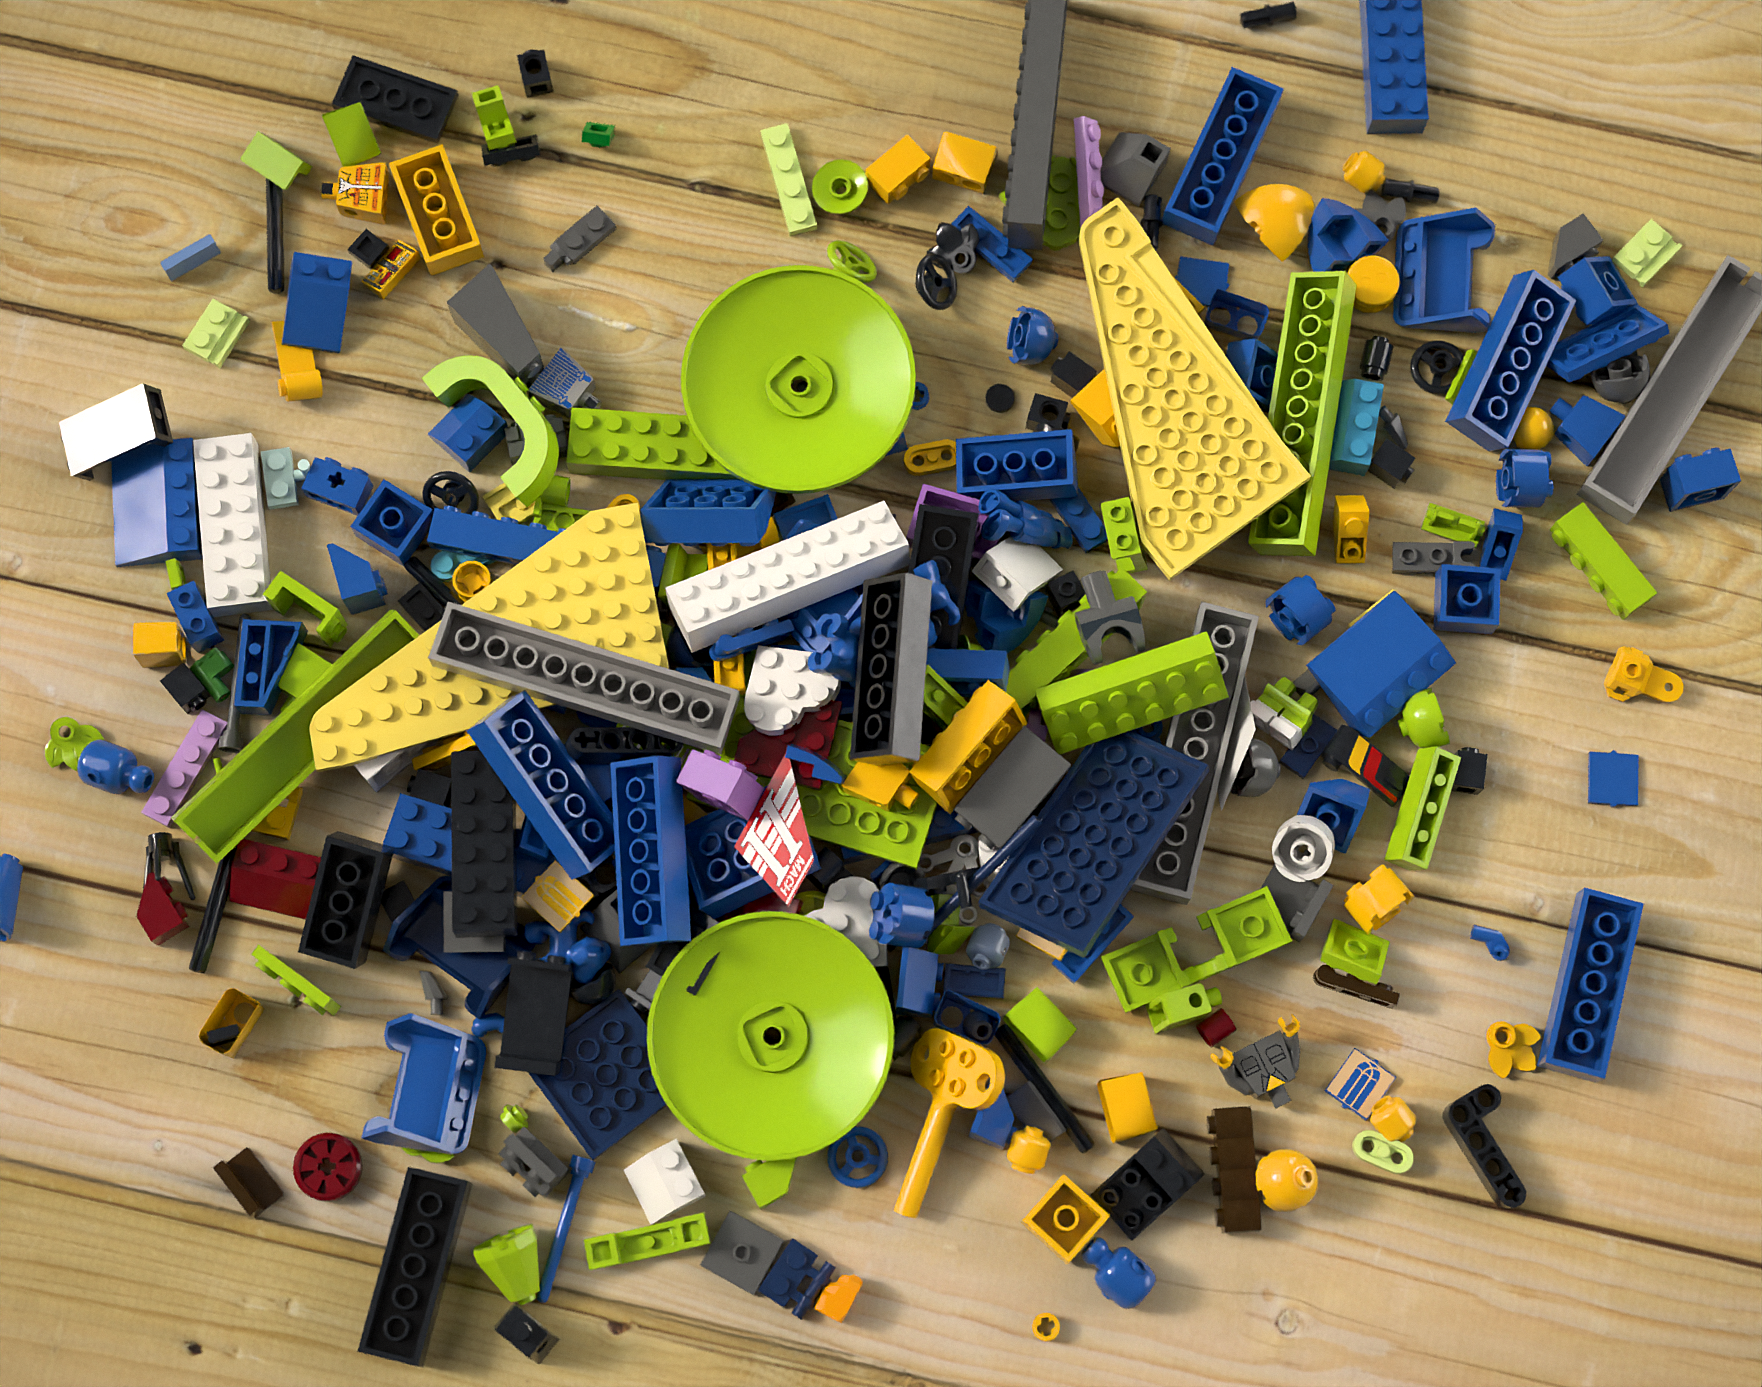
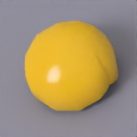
[1513,407,1555,450]

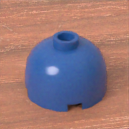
[1007,306,1058,365]

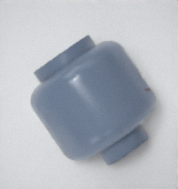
[966,923,1010,970]

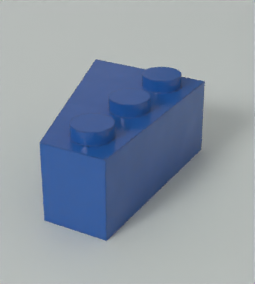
[234,619,308,715]

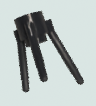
[143,832,196,900]

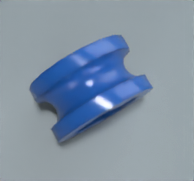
[912,382,929,410]

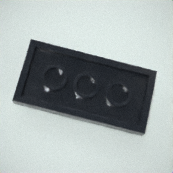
[332,55,459,144]

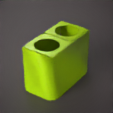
[321,102,381,167]
[1003,987,1077,1064]

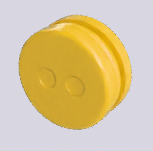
[1348,256,1400,313]

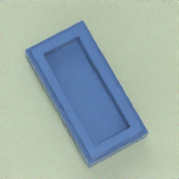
[160,234,221,281]

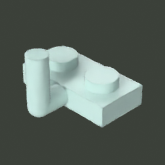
[261,447,311,510]

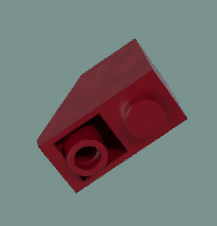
[136,872,189,946]

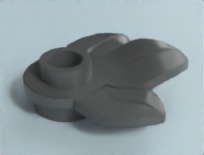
[1355,190,1406,242]

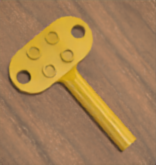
[894,1028,1005,1219]

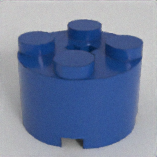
[1496,449,1554,508]
[1265,575,1336,645]
[869,883,934,949]

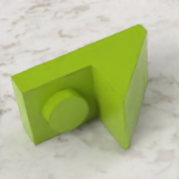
[927,893,975,954]

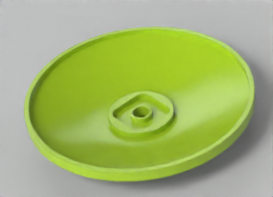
[681,265,916,494]
[647,911,894,1161]

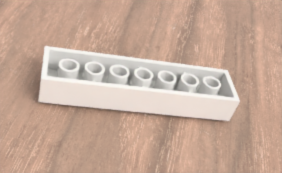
[665,501,910,652]

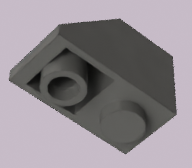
[1548,213,1603,279]

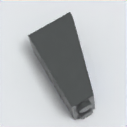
[447,264,544,388]
[954,725,1071,850]

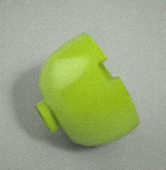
[1397,688,1450,748]

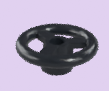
[915,254,957,310]
[1410,340,1464,395]
[422,471,479,515]

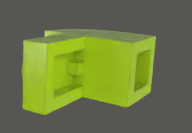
[471,85,516,150]

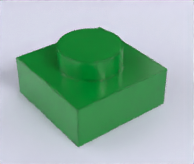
[582,122,615,148]

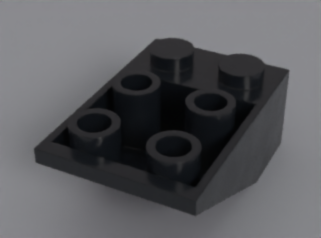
[1090,1128,1205,1241]

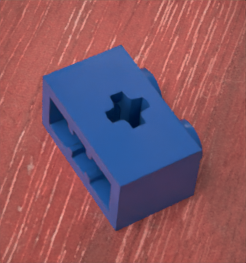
[301,457,373,516]
[167,580,225,653]

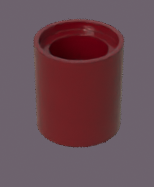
[1196,1008,1237,1048]

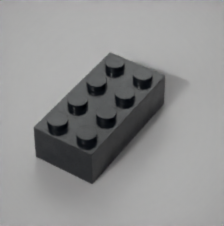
[298,831,394,969]

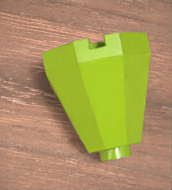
[473,1224,540,1305]

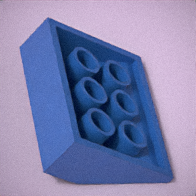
[111,438,203,567]
[640,479,776,546]
[1306,591,1456,738]
[685,786,821,919]

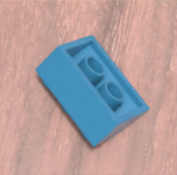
[1329,379,1384,476]

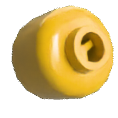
[1342,150,1386,193]
[1370,1096,1416,1142]
[1007,1126,1051,1174]

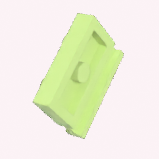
[1612,219,1682,288]
[182,299,250,368]

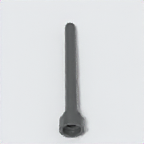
[218,614,251,753]

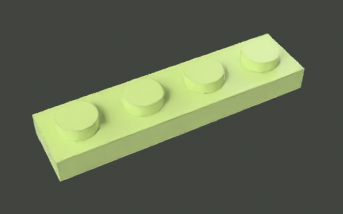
[760,123,817,236]

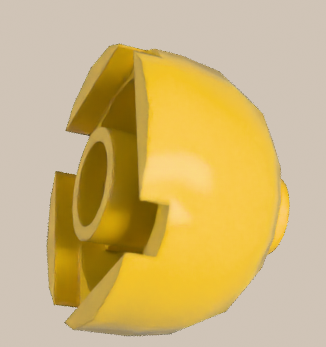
[1256,1149,1318,1212]

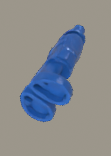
[978,489,1073,549]

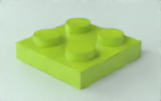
[1320,918,1390,985]

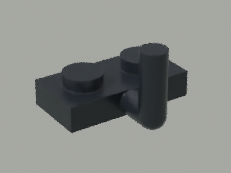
[916,867,981,909]

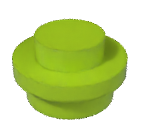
[500,1104,528,1133]

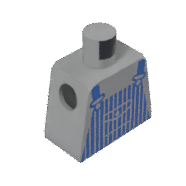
[528,348,602,418]

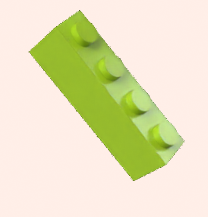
[1550,502,1657,620]
[1384,747,1461,870]

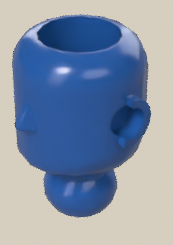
[77,740,154,795]
[1081,1237,1156,1309]

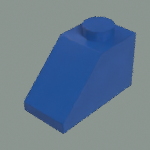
[1479,508,1523,581]

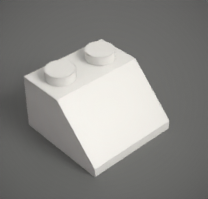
[624,1139,706,1225]

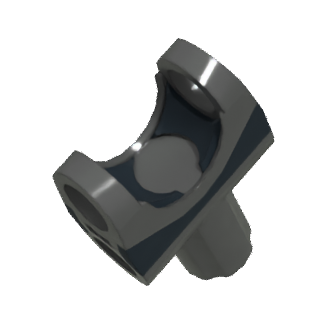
[1074,571,1145,665]

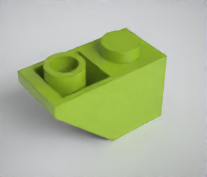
[742,1158,797,1210]

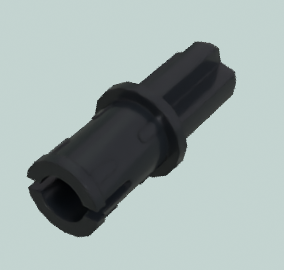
[1240,1,1297,29]
[1381,178,1440,204]
[1140,194,1163,251]

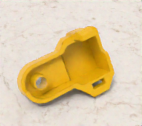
[1604,646,1684,702]

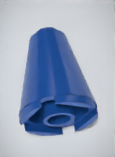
[0,854,23,941]

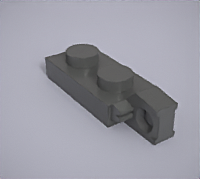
[543,205,617,272]

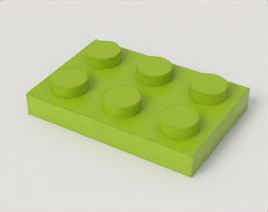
[251,945,341,1016]

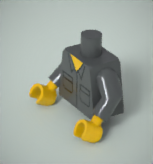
[1210,1014,1300,1109]

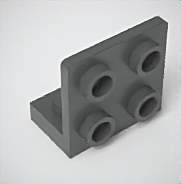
[1260,864,1334,942]

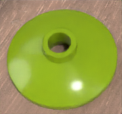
[812,159,868,214]

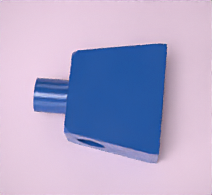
[1549,395,1625,466]

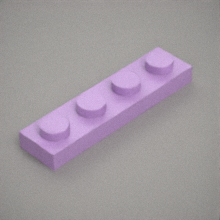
[1074,116,1104,229]
[141,709,227,828]

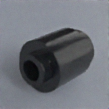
[1359,336,1394,381]
[892,1016,922,1061]

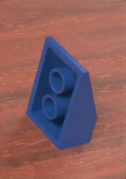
[282,252,352,353]

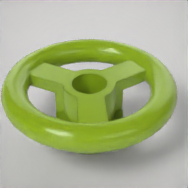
[827,240,877,283]

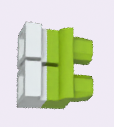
[1250,677,1318,750]

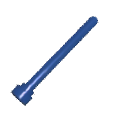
[536,1155,596,1303]

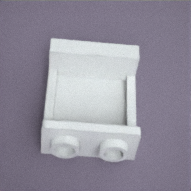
[972,536,1063,612]

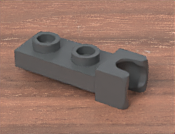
[1392,541,1475,574]

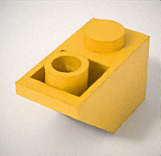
[1333,495,1370,564]

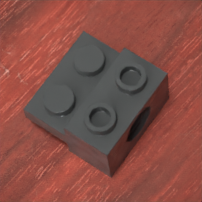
[498,1127,571,1198]

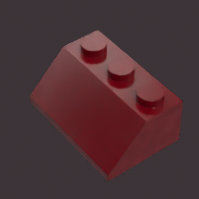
[229,839,321,920]

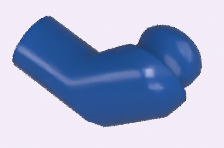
[1470,925,1510,961]
[471,1013,505,1038]

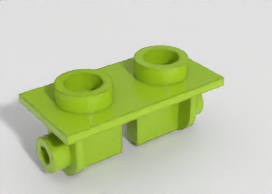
[1421,503,1485,548]

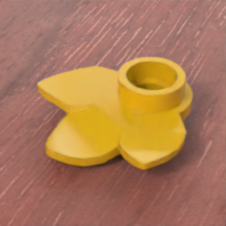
[1486,1021,1541,1079]

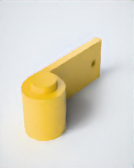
[272,321,323,402]

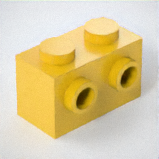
[865,134,930,204]

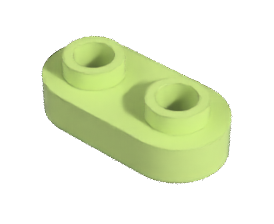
[1352,1130,1414,1174]

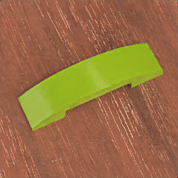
[583,1213,711,1270]

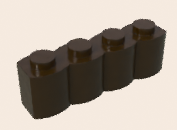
[1206,1106,1262,1234]

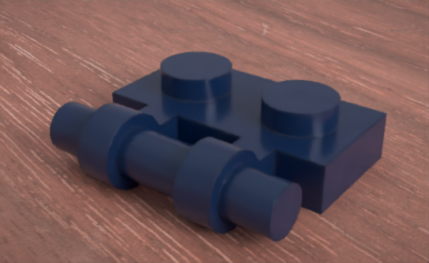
[758,1238,836,1320]

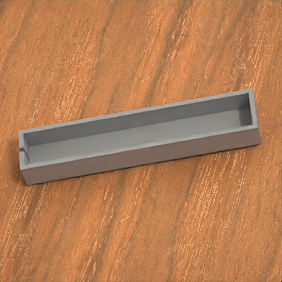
[1576,255,1762,525]

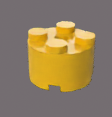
[1344,864,1414,934]

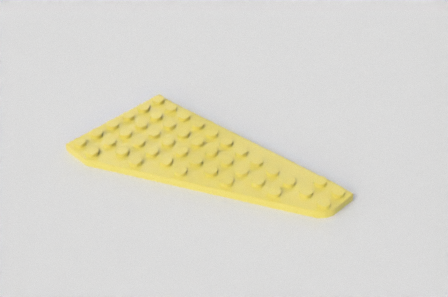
[1079,197,1311,581]
[310,503,669,772]

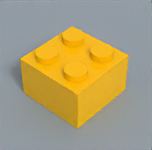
[1020,1174,1110,1264]

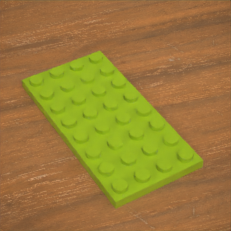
[686,691,938,870]

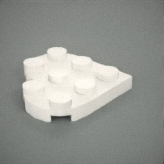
[744,645,841,735]
[805,876,888,967]

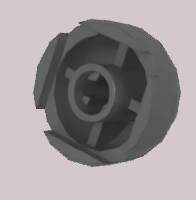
[1590,350,1650,404]
[1230,738,1281,797]

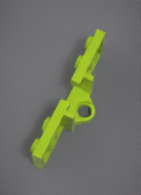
[1101,886,1292,1013]

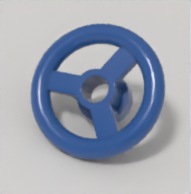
[827,1126,888,1188]

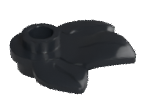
[926,222,979,274]

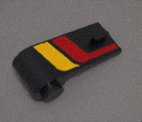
[1321,724,1410,807]

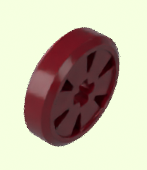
[293,1133,363,1202]

